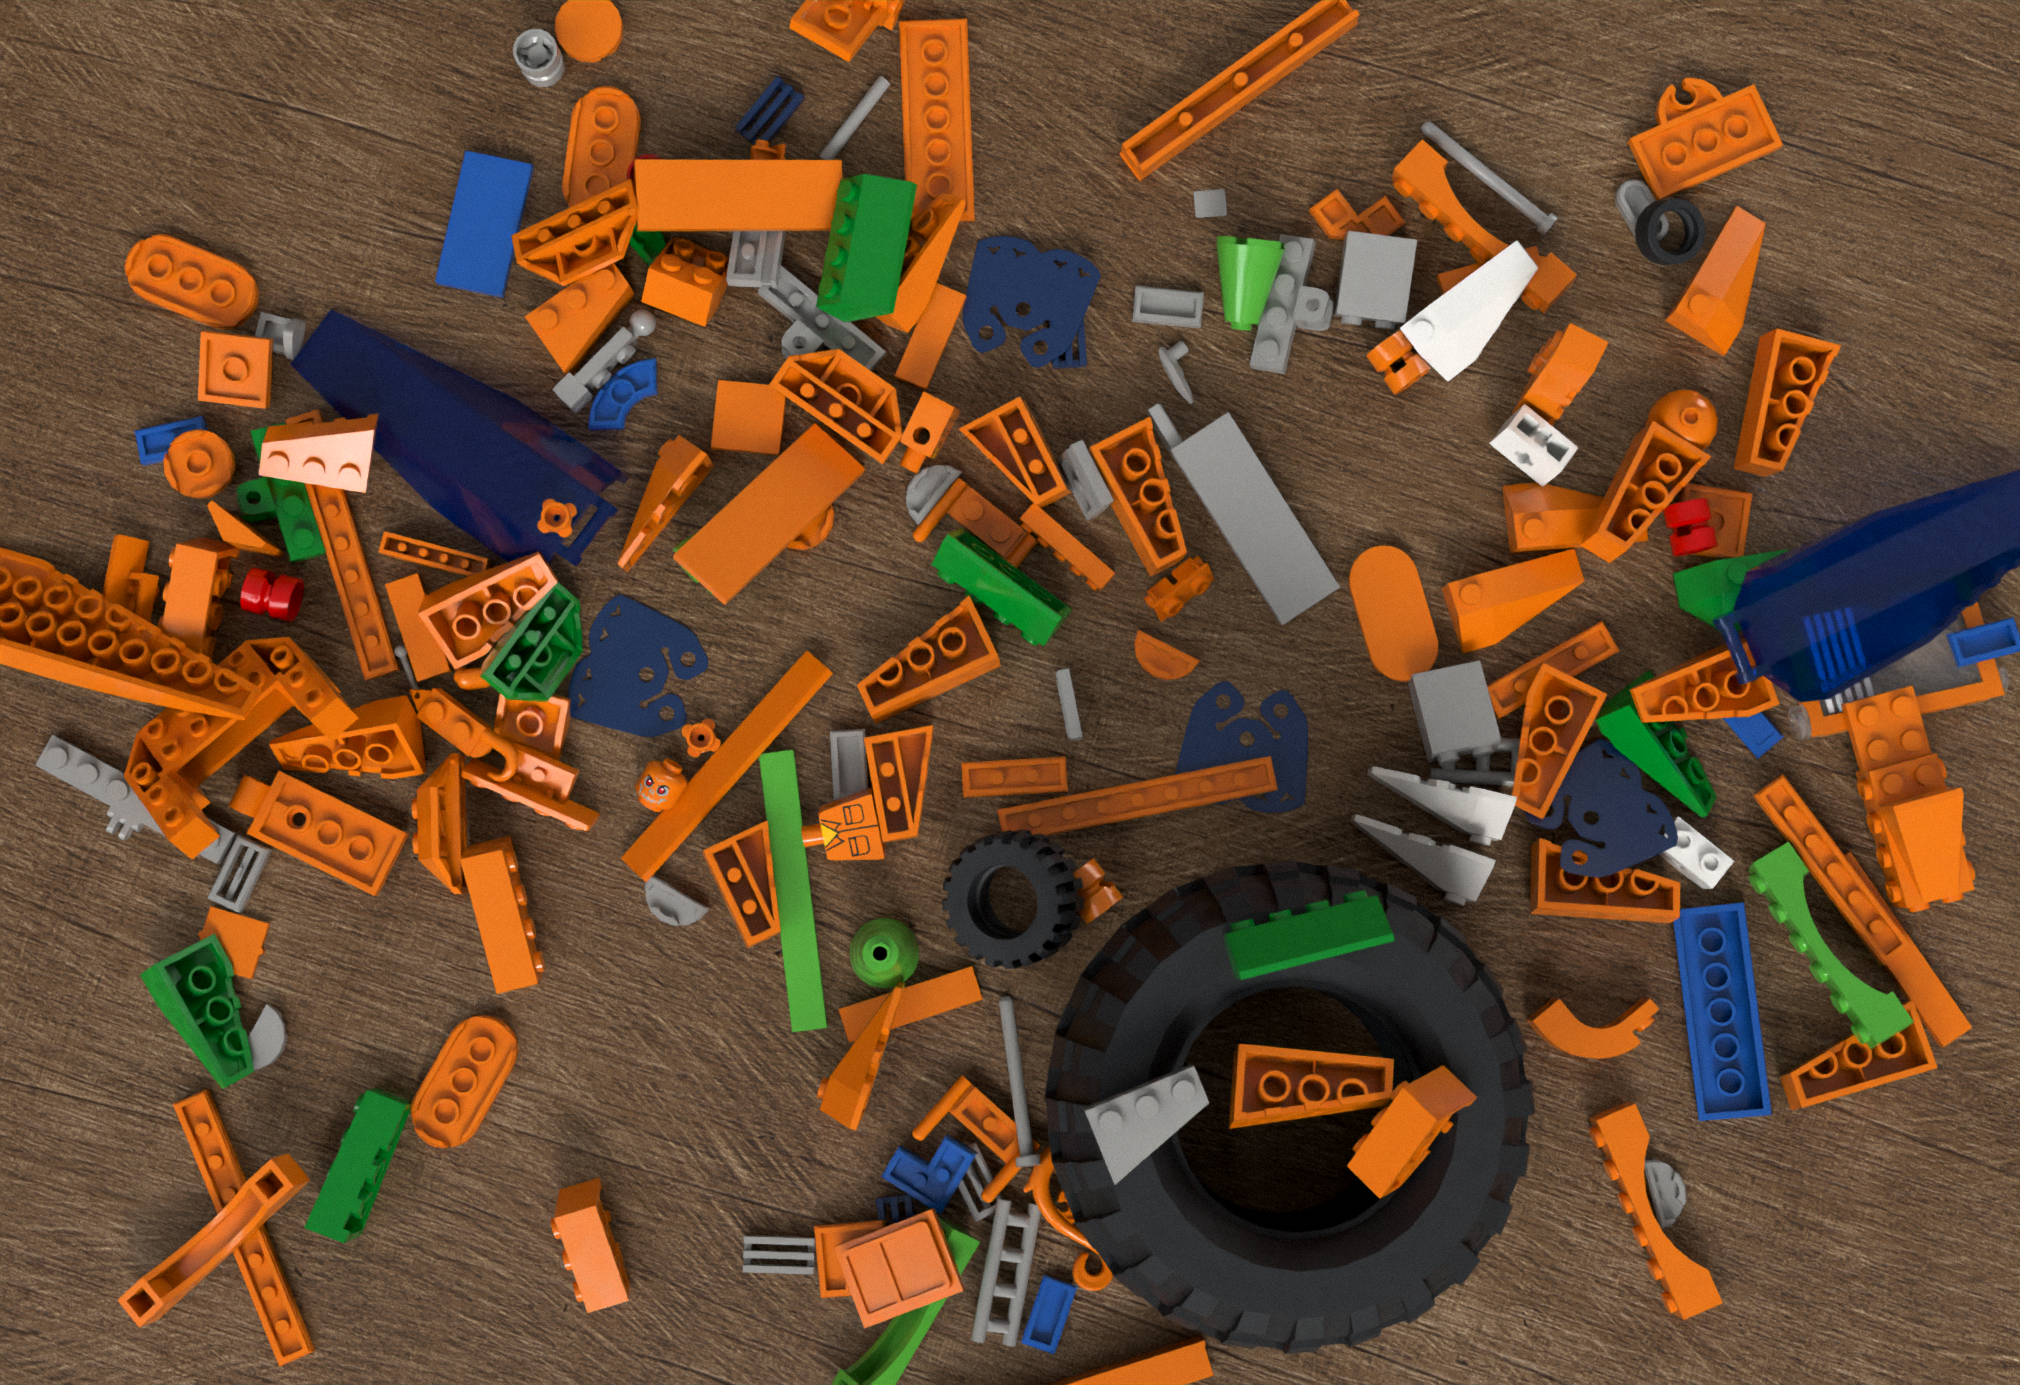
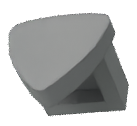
[255,312,306,360]

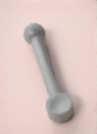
[394,644,420,711]

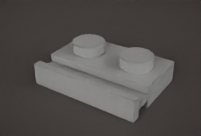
[726,231,786,288]
[1056,440,1114,521]

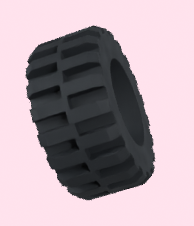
[942,829,1084,969]

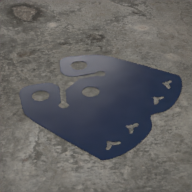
[963,236,1101,368]
[568,594,708,737]
[1175,681,1308,812]
[1526,739,1678,878]

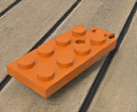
[228,770,409,896]

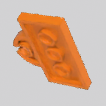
[1627,78,1783,201]

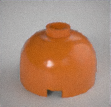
[1645,389,1718,451]

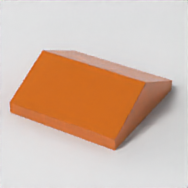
[207,500,285,558]
[493,694,571,761]

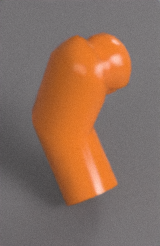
[454,667,490,691]

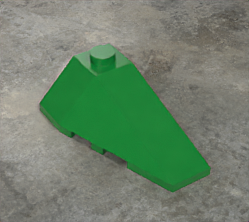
[1595,670,1717,818]
[140,934,255,1089]

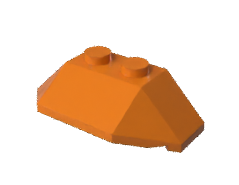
[511,179,640,286]
[769,349,903,464]
[412,753,468,894]

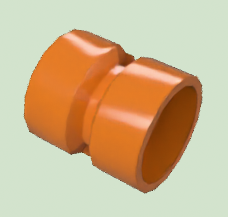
[1366,330,1431,395]
[1073,858,1123,924]

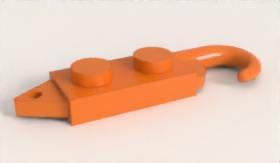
[409,688,518,782]

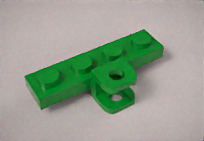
[236,422,325,564]

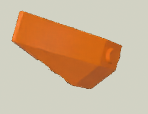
[617,435,715,573]
[1502,482,1648,554]
[418,551,558,669]
[1512,663,1607,820]

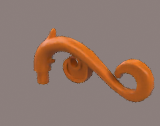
[1023,1145,1113,1291]

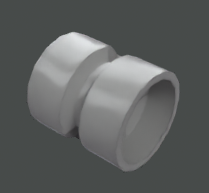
[513,29,565,87]

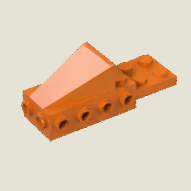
[789,0,905,62]
[1841,685,1975,912]

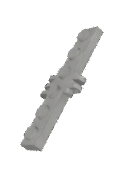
[35,735,238,864]

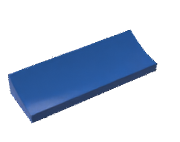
[1673,902,1772,1121]

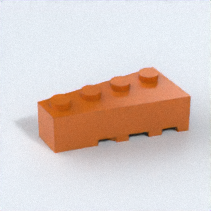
[857,595,1001,724]
[460,835,545,994]
[1780,1000,1938,1111]
[1229,1044,1394,1129]

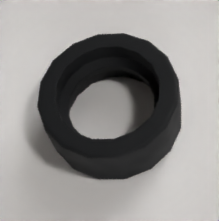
[1635,198,1706,265]

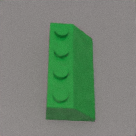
[816,174,917,323]
[931,528,1073,647]
[1223,890,1395,980]

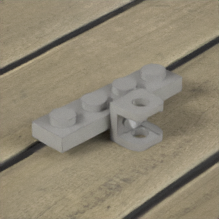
[1249,234,1334,374]
[758,266,886,371]

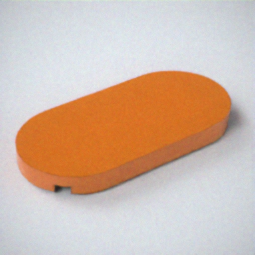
[562,86,641,207]
[125,234,259,330]
[1348,546,1438,682]
[411,1015,518,1148]

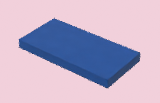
[435,151,534,298]

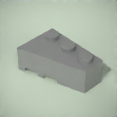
[1084,1064,1209,1185]

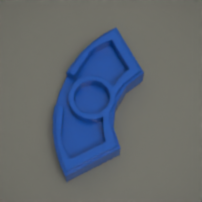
[588,358,658,431]

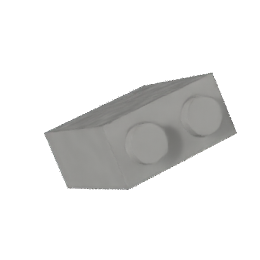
[1333,231,1417,330]
[1408,660,1501,765]

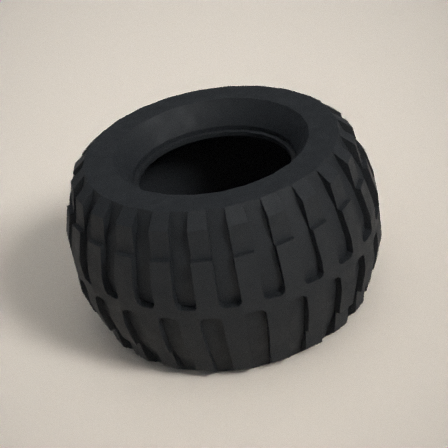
[1045,860,1535,1354]

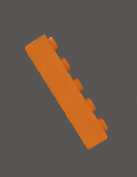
[1020,503,1115,592]
[378,531,492,577]

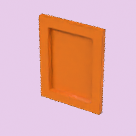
[834,1208,966,1328]

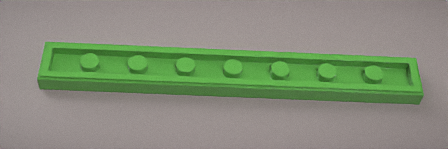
[759,750,828,1032]

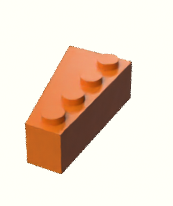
[1512,323,1609,426]
[1733,328,1842,477]
[1088,417,1187,577]
[1580,421,1712,563]
[157,537,240,660]
[1530,838,1680,923]

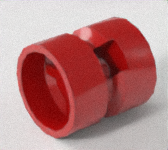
[1663,498,1718,556]
[240,567,304,622]

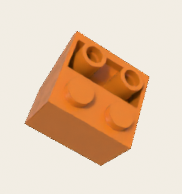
[641,236,729,327]

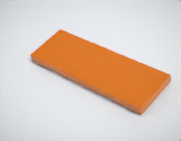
[899,18,975,224]
[634,159,843,231]
[673,423,865,605]

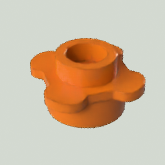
[537,499,577,538]
[682,718,721,758]

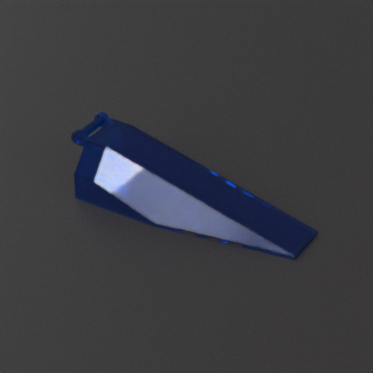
[290,310,628,567]
[1712,470,2020,702]

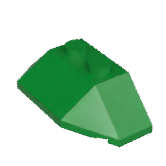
[1672,550,1817,633]
[480,582,583,702]

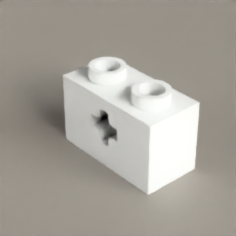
[1489,404,1578,487]
[1658,817,1734,889]

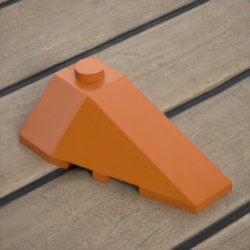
[876,192,966,333]
[1665,205,1766,356]
[1442,549,1585,654]
[1629,639,1779,723]
[269,695,426,779]
[817,981,906,1131]

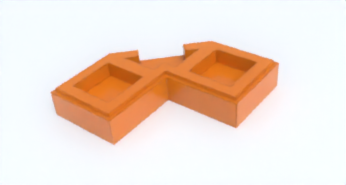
[1309,189,1406,241]

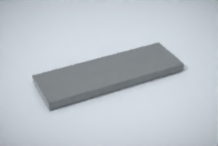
[1169,412,1340,625]

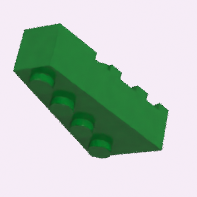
[304,1088,412,1243]

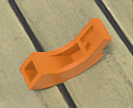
[1526,998,1659,1059]

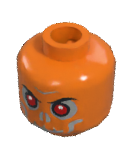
[635,758,687,812]

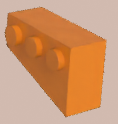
[959,396,1072,508]

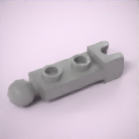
[553,309,656,414]

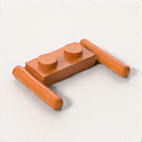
[912,478,1038,568]
[912,1075,1040,1203]

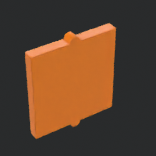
[198,906,270,979]

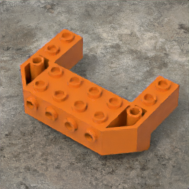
[124,637,359,860]

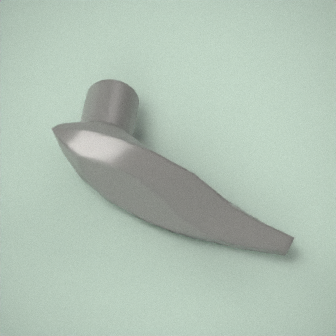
[1159,341,1194,404]

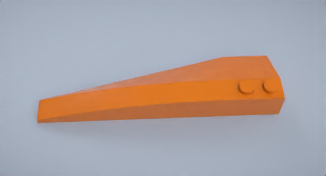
[0,547,262,720]

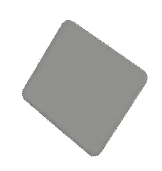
[1194,189,1227,218]

